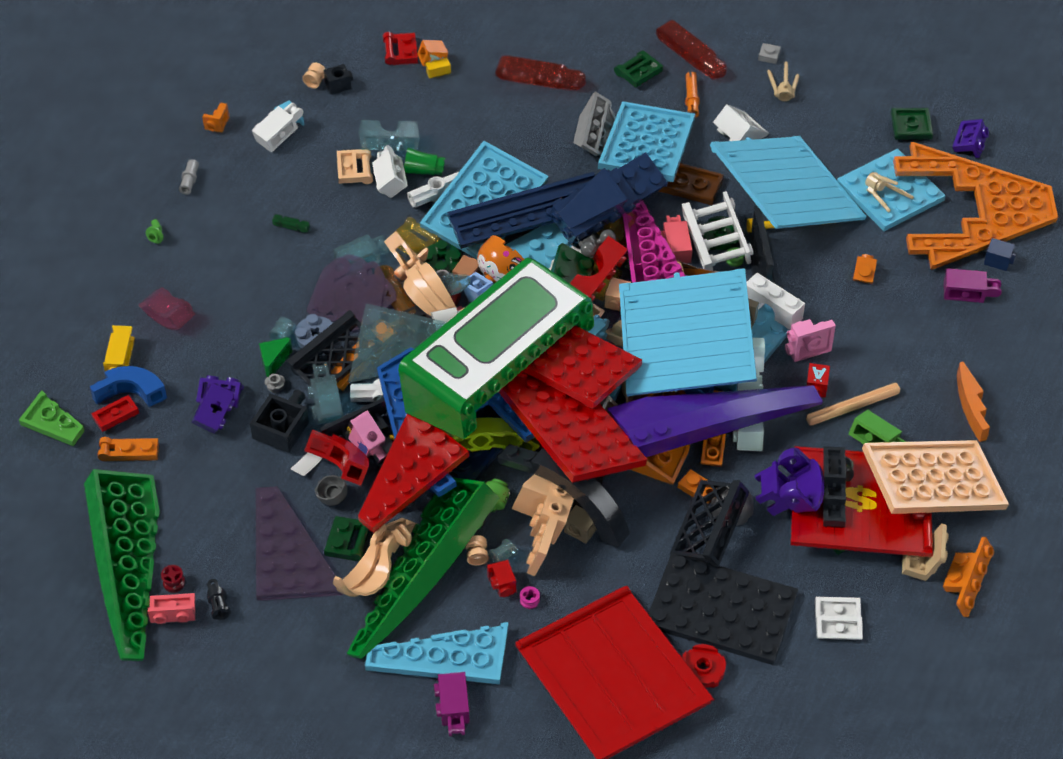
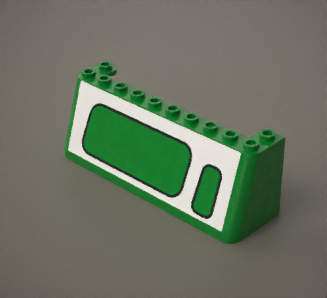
[399,257,594,439]

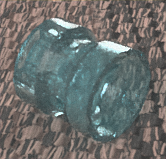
[269,317,296,340]

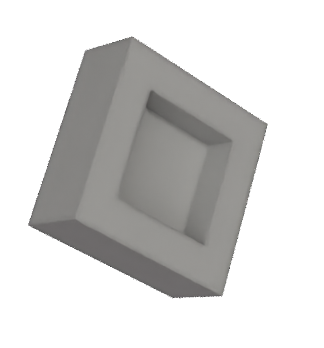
[758,43,781,64]

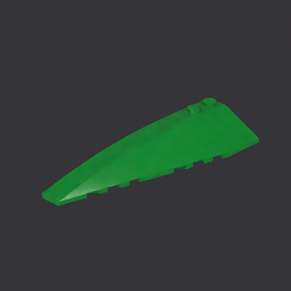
[347,477,500,659]

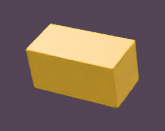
[426,58,451,78]

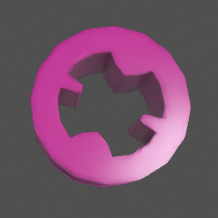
[520,586,540,609]

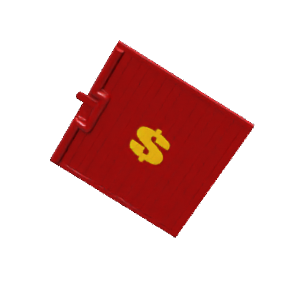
[791,446,933,557]

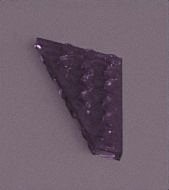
[256,486,343,601]

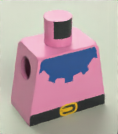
[345,410,387,463]

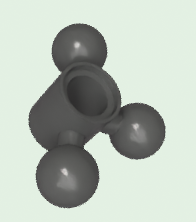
[578,230,616,258]

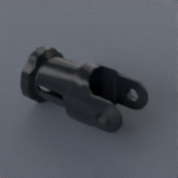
[207,579,231,620]

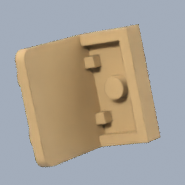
[902,524,949,581]

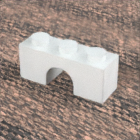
[747,273,805,330]

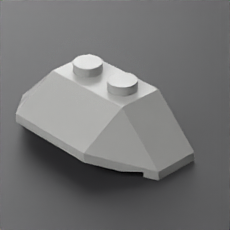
[573,92,616,156]

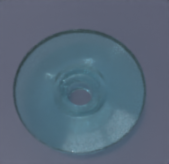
[441,273,471,296]

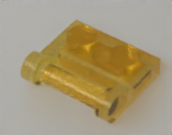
[389,217,441,255]

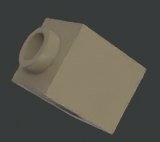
[564,505,597,543]

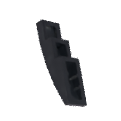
[823,446,846,527]

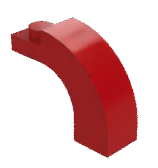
[304,430,369,486]

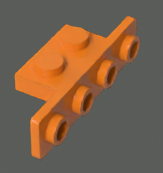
[943,537,994,617]

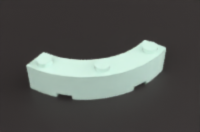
[733,338,765,451]

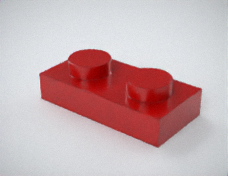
[91,395,139,432]

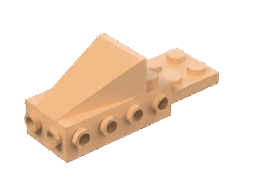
[512,474,574,576]

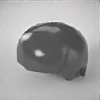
[315,475,348,506]

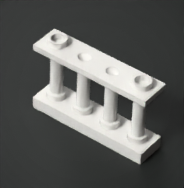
[682,191,753,271]

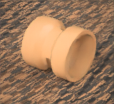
[302,63,326,88]
[466,535,489,566]

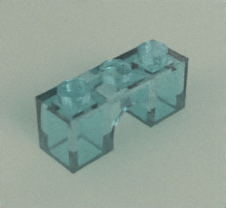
[358,120,420,151]

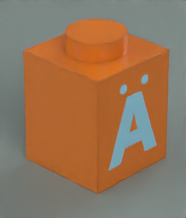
[417,40,448,66]

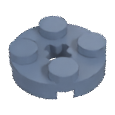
[295,314,333,348]

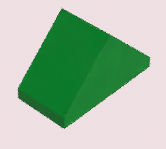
[259,337,292,377]

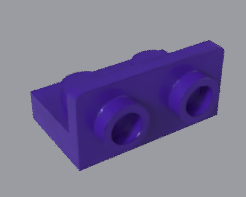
[952,119,989,158]
[196,375,244,408]

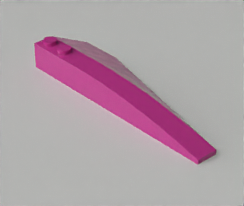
[623,200,686,283]

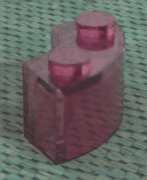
[139,287,195,330]

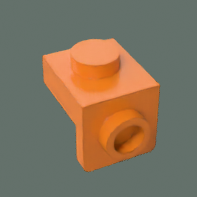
[853,254,877,284]

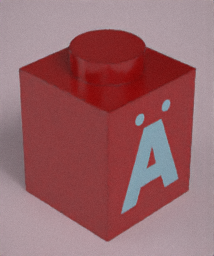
[806,363,830,398]

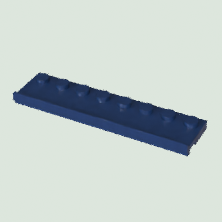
[447,172,595,249]

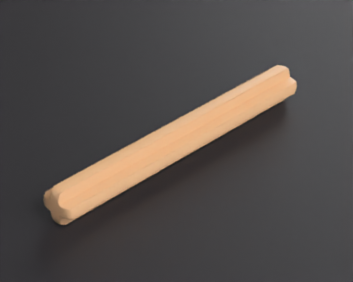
[806,383,900,426]

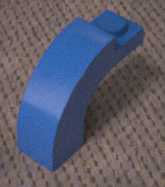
[90,366,167,407]

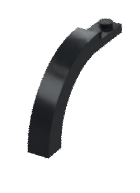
[497,444,630,547]

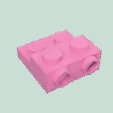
[785,319,836,362]

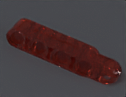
[656,20,727,79]
[495,55,586,90]

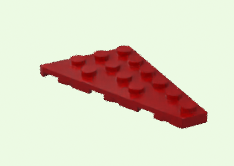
[358,414,469,533]

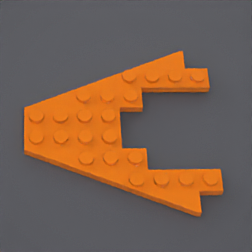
[893,142,1058,269]

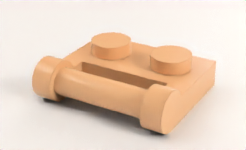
[337,149,373,184]

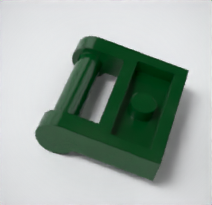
[614,50,663,88]
[324,516,370,562]

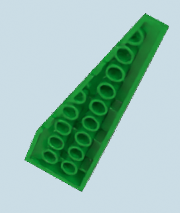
[84,469,159,661]

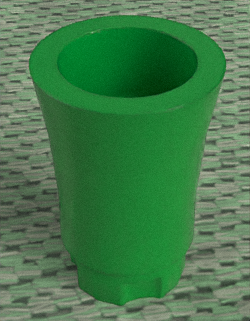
[404,147,445,176]

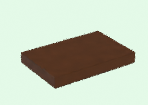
[659,163,724,205]

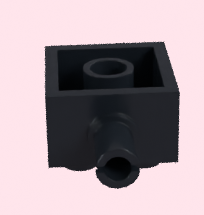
[250,390,309,453]

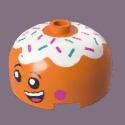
[477,235,524,284]

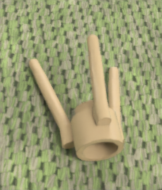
[767,61,799,101]
[865,172,914,212]

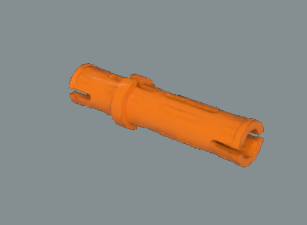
[685,72,700,118]

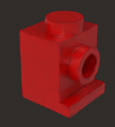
[487,560,516,597]

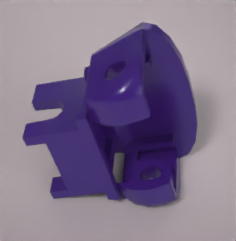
[754,447,824,516]

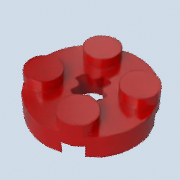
[682,644,726,688]

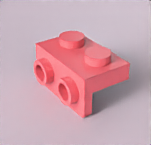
[148,593,196,624]

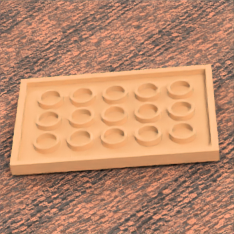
[862,440,1009,514]

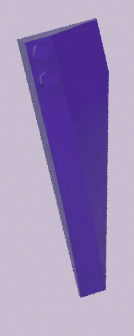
[607,385,823,457]

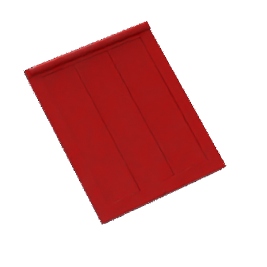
[515,586,714,759]

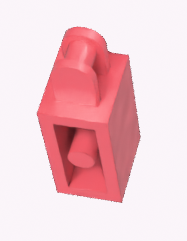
[661,215,692,264]

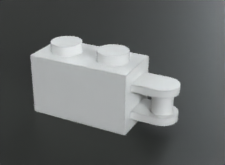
[252,103,303,153]
[372,145,408,198]

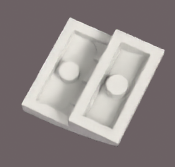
[815,597,863,640]

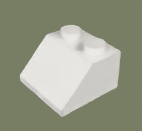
[713,104,769,141]

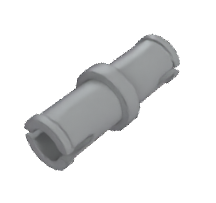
[179,160,199,195]

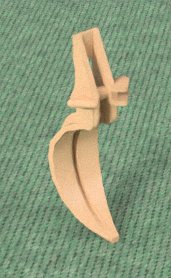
[384,231,457,317]
[333,518,417,597]

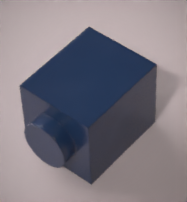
[984,238,1016,271]

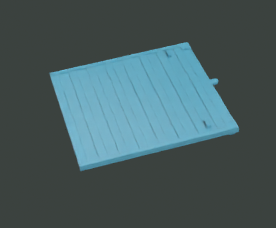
[710,136,867,229]
[619,268,757,397]

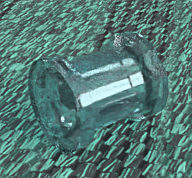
[488,539,517,563]

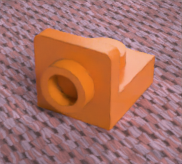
[202,103,229,132]

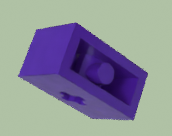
[191,383,235,434]

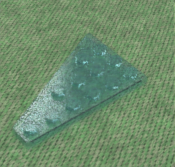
[348,303,447,383]

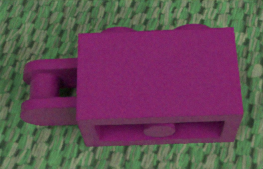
[944,269,1002,303]
[434,672,470,737]

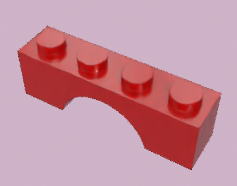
[570,236,628,303]

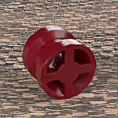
[161,565,185,593]

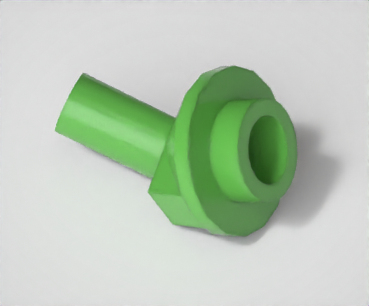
[145,219,164,244]

